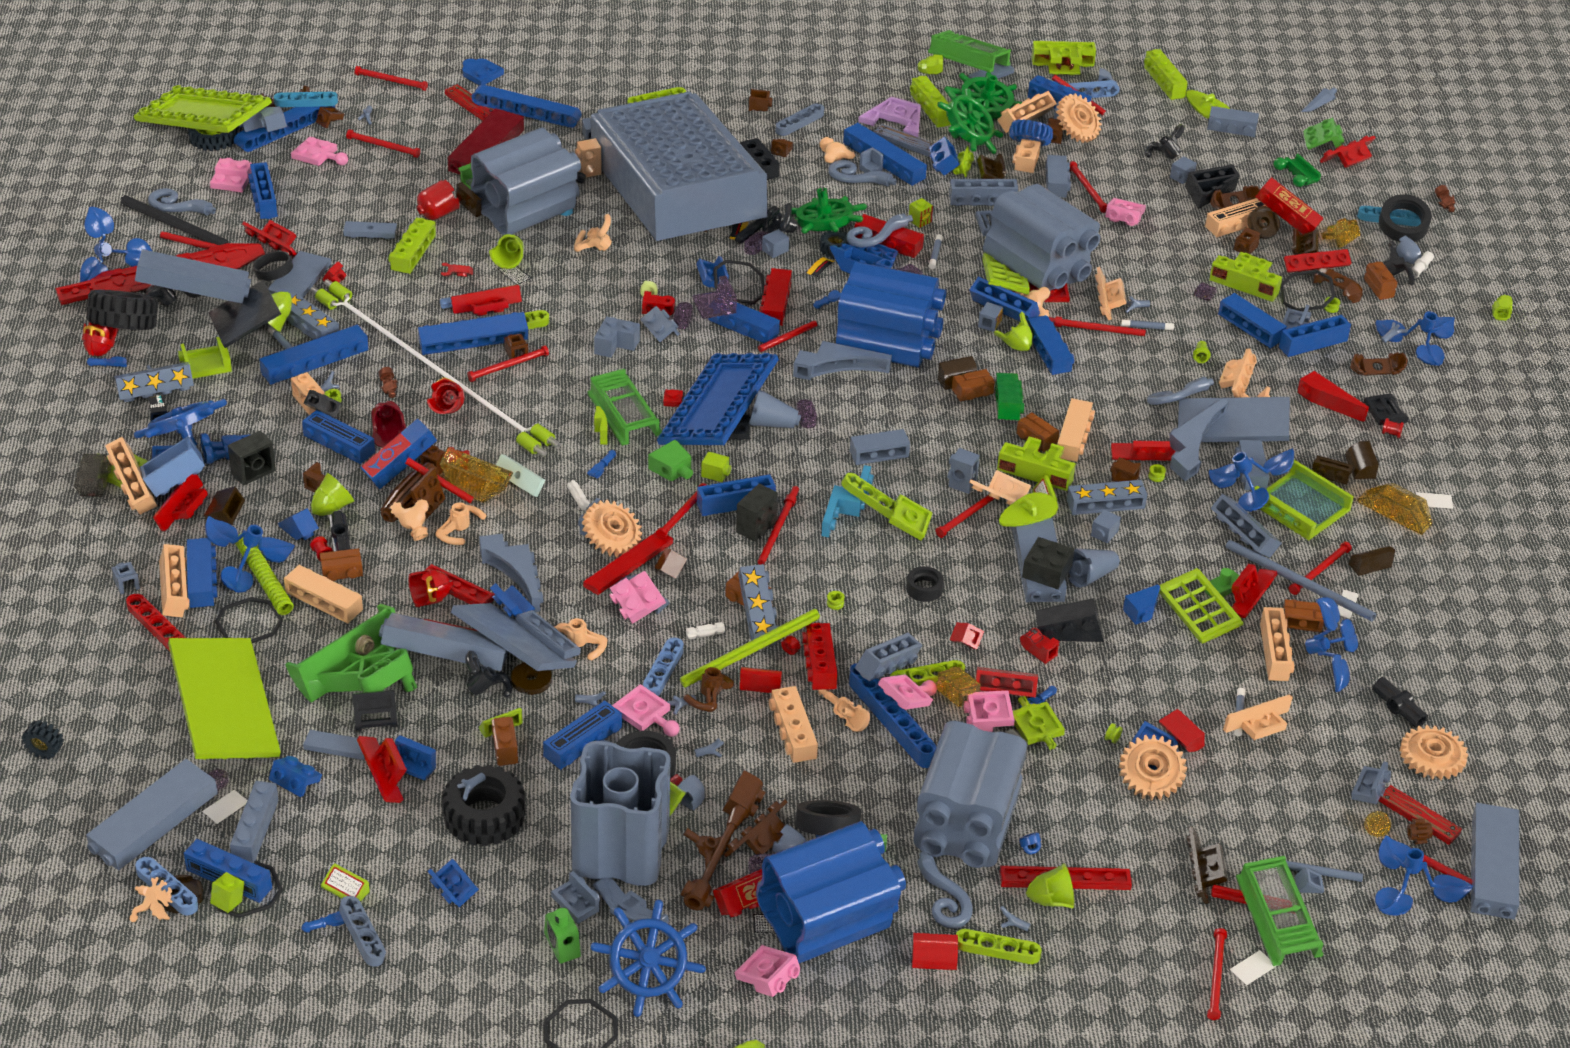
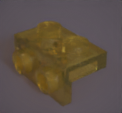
[1321,218,1361,248]
[936,667,980,707]

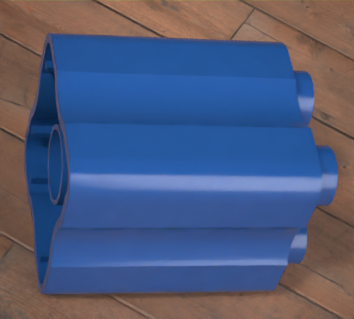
[836,262,946,368]
[756,821,906,964]

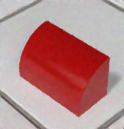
[740,667,782,693]
[1159,709,1205,752]
[912,933,958,970]

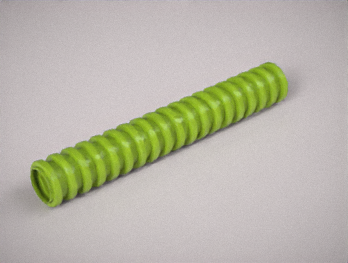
[235,533,294,615]

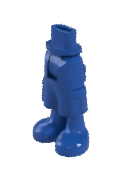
[200,433,251,464]

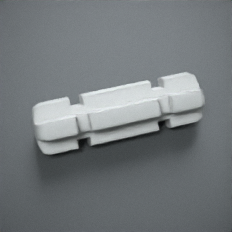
[567,480,590,510]
[686,622,725,639]

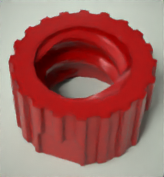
[781,635,801,655]

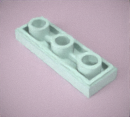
[493,454,545,497]

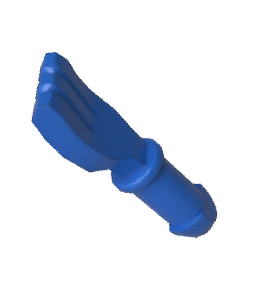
[813,290,841,309]
[87,356,127,367]
[587,450,616,479]
[1020,686,1057,708]
[301,911,345,933]

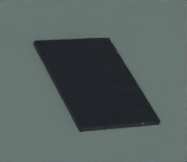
[208,280,281,348]

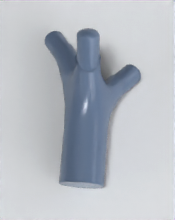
[358,105,373,125]
[1125,296,1150,313]
[1381,322,1408,343]
[321,371,339,393]
[575,691,606,707]
[666,695,696,715]
[694,738,724,758]
[457,773,486,801]
[1000,906,1031,932]

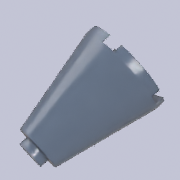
[749,390,801,428]
[1069,548,1120,587]

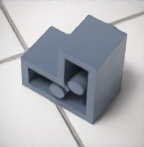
[594,316,640,358]

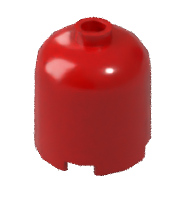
[416,180,460,220]

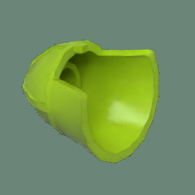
[489,234,524,269]
[268,292,292,332]
[994,312,1032,351]
[311,473,355,516]
[1026,863,1075,909]

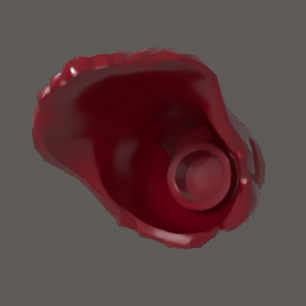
[371,401,407,448]

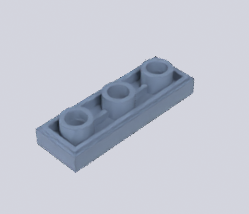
[343,221,397,239]

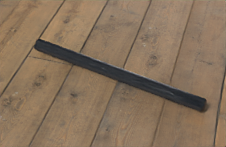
[120,195,229,245]

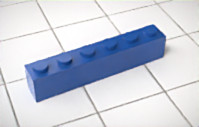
[843,123,927,186]
[418,312,528,355]
[259,324,369,385]

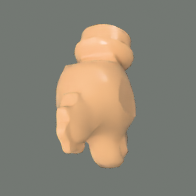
[820,137,856,163]
[1015,287,1050,317]
[391,499,429,541]

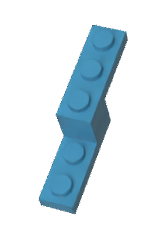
[821,465,874,538]

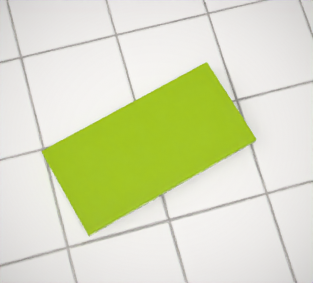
[134,85,272,133]
[168,638,281,760]

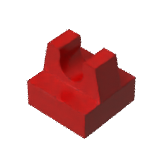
[322,261,347,283]

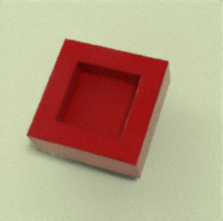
[663,389,683,407]

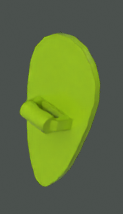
[1186,90,1230,119]
[999,492,1058,527]

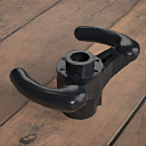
[1144,124,1185,159]
[762,203,798,236]
[1383,241,1415,285]
[145,285,177,306]
[465,650,513,698]

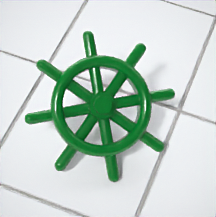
[950,72,1022,119]
[937,86,1003,154]
[792,188,867,234]

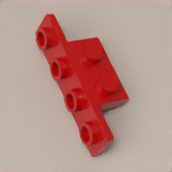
[1320,136,1376,168]
[242,220,297,257]
[1284,249,1352,273]
[451,284,522,316]
[1111,441,1176,461]
[153,474,208,532]
[1232,564,1278,618]
[357,736,407,803]

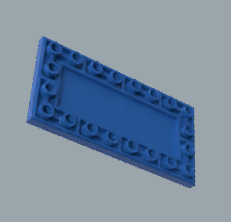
[657,353,779,445]

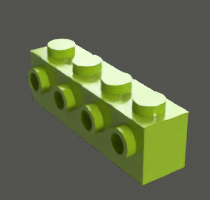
[1144,49,1188,100]
[910,76,951,128]
[388,217,436,274]

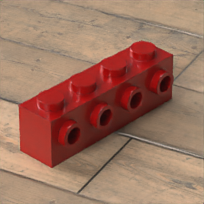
[802,623,837,690]

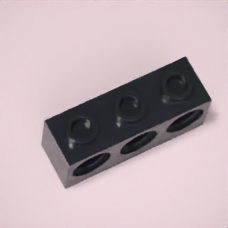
[740,138,780,180]

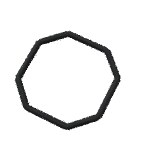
[713,259,765,304]
[1280,270,1335,311]
[215,597,283,643]
[209,861,283,918]
[543,999,618,1048]

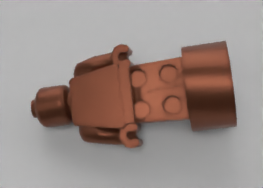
[1435,185,1455,212]
[378,367,398,398]

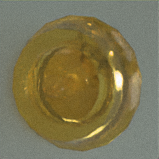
[1364,811,1391,837]

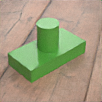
[1205,568,1239,597]

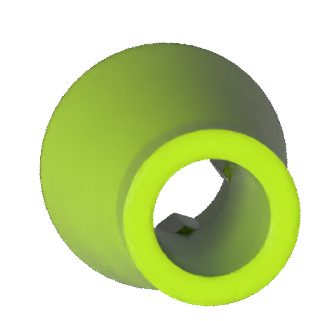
[1193,341,1211,363]

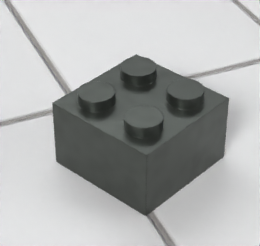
[228,430,276,486]
[736,484,779,541]
[1022,537,1075,590]

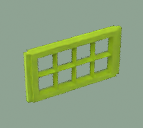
[982,253,1030,295]
[1159,568,1243,644]

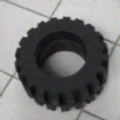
[86,290,158,330]
[442,765,525,846]

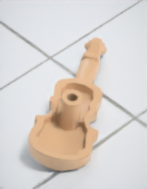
[818,690,870,732]

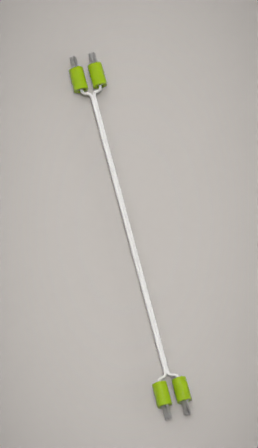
[311,279,561,457]

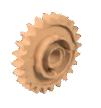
[1056,93,1102,143]
[582,500,642,557]
[1400,725,1468,780]
[1119,735,1187,800]

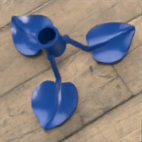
[80,207,152,282]
[1375,311,1455,366]
[1209,448,1294,512]
[205,516,295,593]
[1305,597,1358,692]
[1375,835,1473,916]

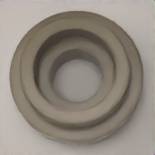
[355,635,375,655]

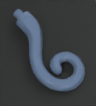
[828,160,897,187]
[148,188,216,215]
[846,213,913,247]
[1147,377,1214,405]
[917,852,973,929]

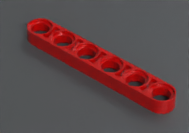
[126,594,186,651]

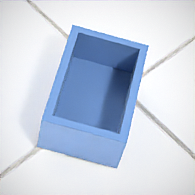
[140,436,205,497]

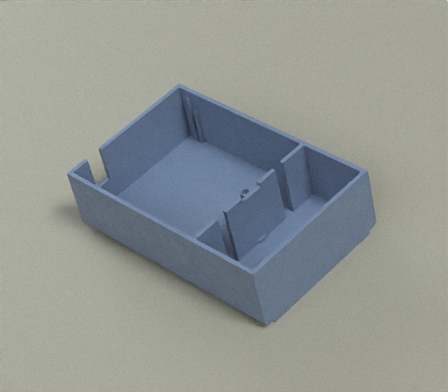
[590,92,767,241]

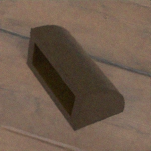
[938,356,977,390]
[1345,441,1379,480]
[204,486,245,525]
[1348,546,1396,576]

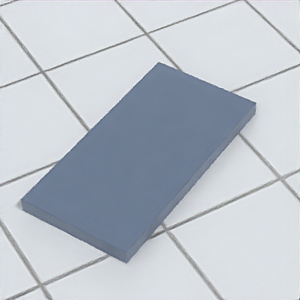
[1178,397,1290,442]
[450,603,577,671]

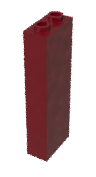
[447,108,524,175]

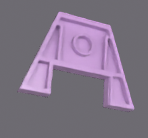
[859,97,921,137]

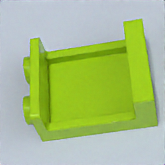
[178,337,232,378]

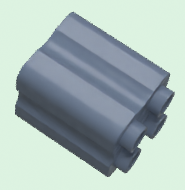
[471,127,581,235]
[983,184,1100,291]
[913,721,1027,868]
[570,741,670,886]

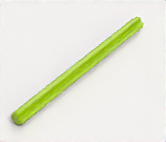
[680,609,820,688]

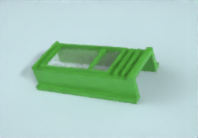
[928,30,1011,72]
[587,369,662,446]
[1236,856,1323,966]

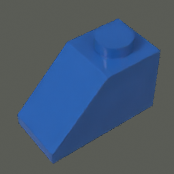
[278,508,319,540]
[1123,585,1160,625]

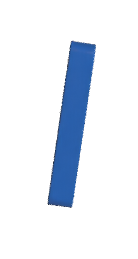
[472,85,582,128]
[234,105,335,152]
[849,663,936,768]

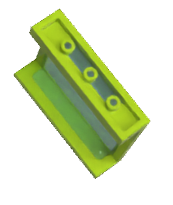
[1254,460,1354,541]

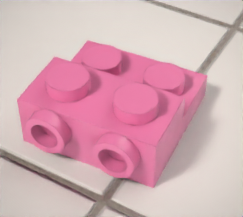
[210,158,252,193]
[1105,198,1146,226]
[609,571,666,624]
[964,691,1014,732]
[734,945,800,997]

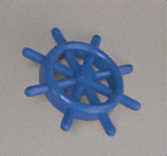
[134,399,227,446]
[590,899,706,1017]

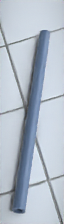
[1226,540,1376,622]

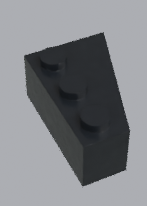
[1185,164,1240,209]
[1035,598,1104,642]

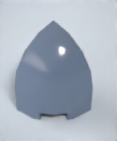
[1097,68,1113,90]
[1396,235,1422,264]
[677,775,705,811]
[772,824,807,853]

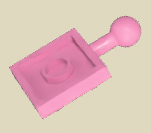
[291,137,348,166]
[878,674,937,710]
[612,684,680,737]

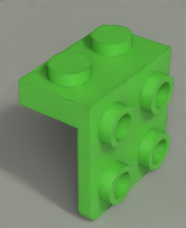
[1303,117,1345,150]

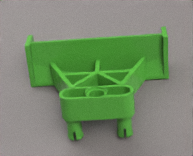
[285,604,417,703]

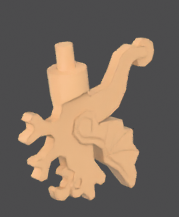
[130,877,173,922]

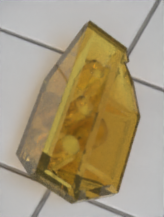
[439,447,513,503]
[1357,483,1432,535]

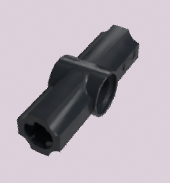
[329,511,351,551]
[1372,677,1428,728]

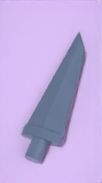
[1301,87,1337,112]

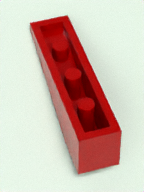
[1297,371,1369,422]

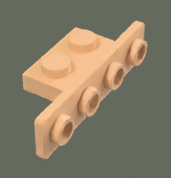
[1095,266,1127,321]
[1219,348,1257,398]
[969,470,1031,505]
[1223,695,1293,740]

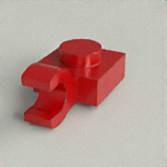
[441,263,473,277]

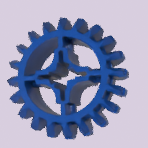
[1009,119,1053,146]

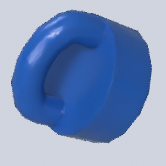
[1019,832,1041,855]

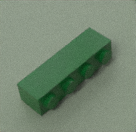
[995,373,1024,420]

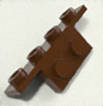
[723,799,788,858]

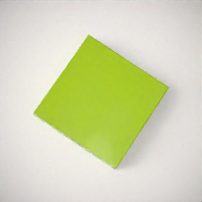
[889,494,933,541]

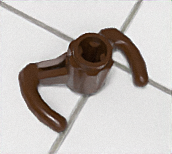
[683,667,734,712]

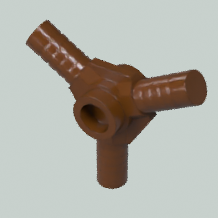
[683,828,731,869]

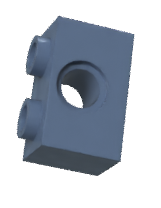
[947,448,980,494]

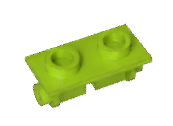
[952,146,974,177]

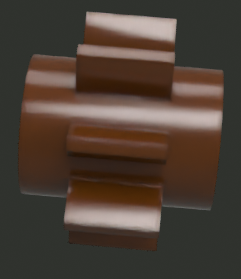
[1407,818,1433,844]

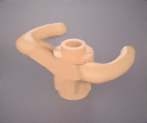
[574,214,612,252]
[435,502,486,545]
[555,618,608,661]

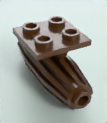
[380,462,446,522]

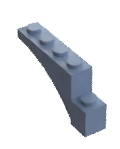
[239,106,287,132]
[793,341,892,380]
[1169,398,1229,481]
[479,534,543,612]

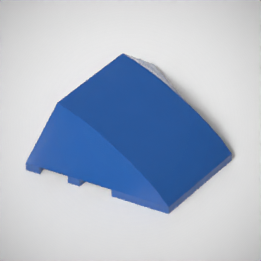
[830,243,898,273]

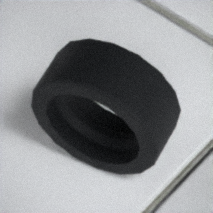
[906,566,944,602]

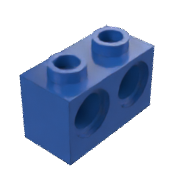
[929,136,960,176]

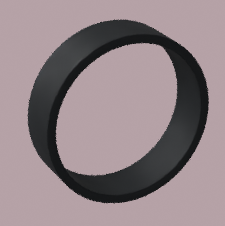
[253,251,293,281]

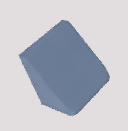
[1295,867,1324,893]

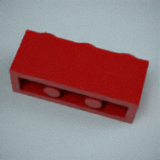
[975,667,1038,697]

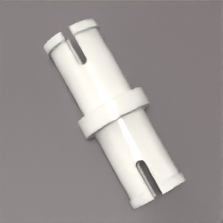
[1412,251,1434,278]

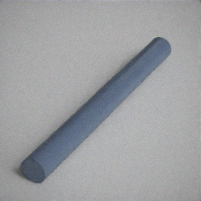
[1276,861,1363,882]

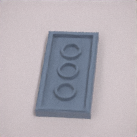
[268,251,331,298]

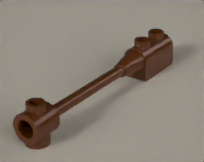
[680,770,766,911]

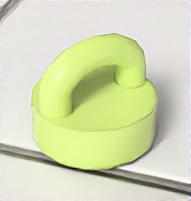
[640,281,658,297]

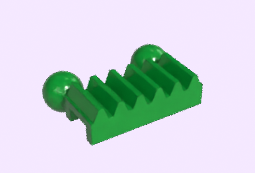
[1273,154,1321,187]

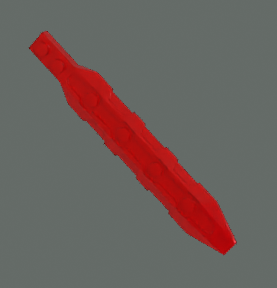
[55,243,265,305]

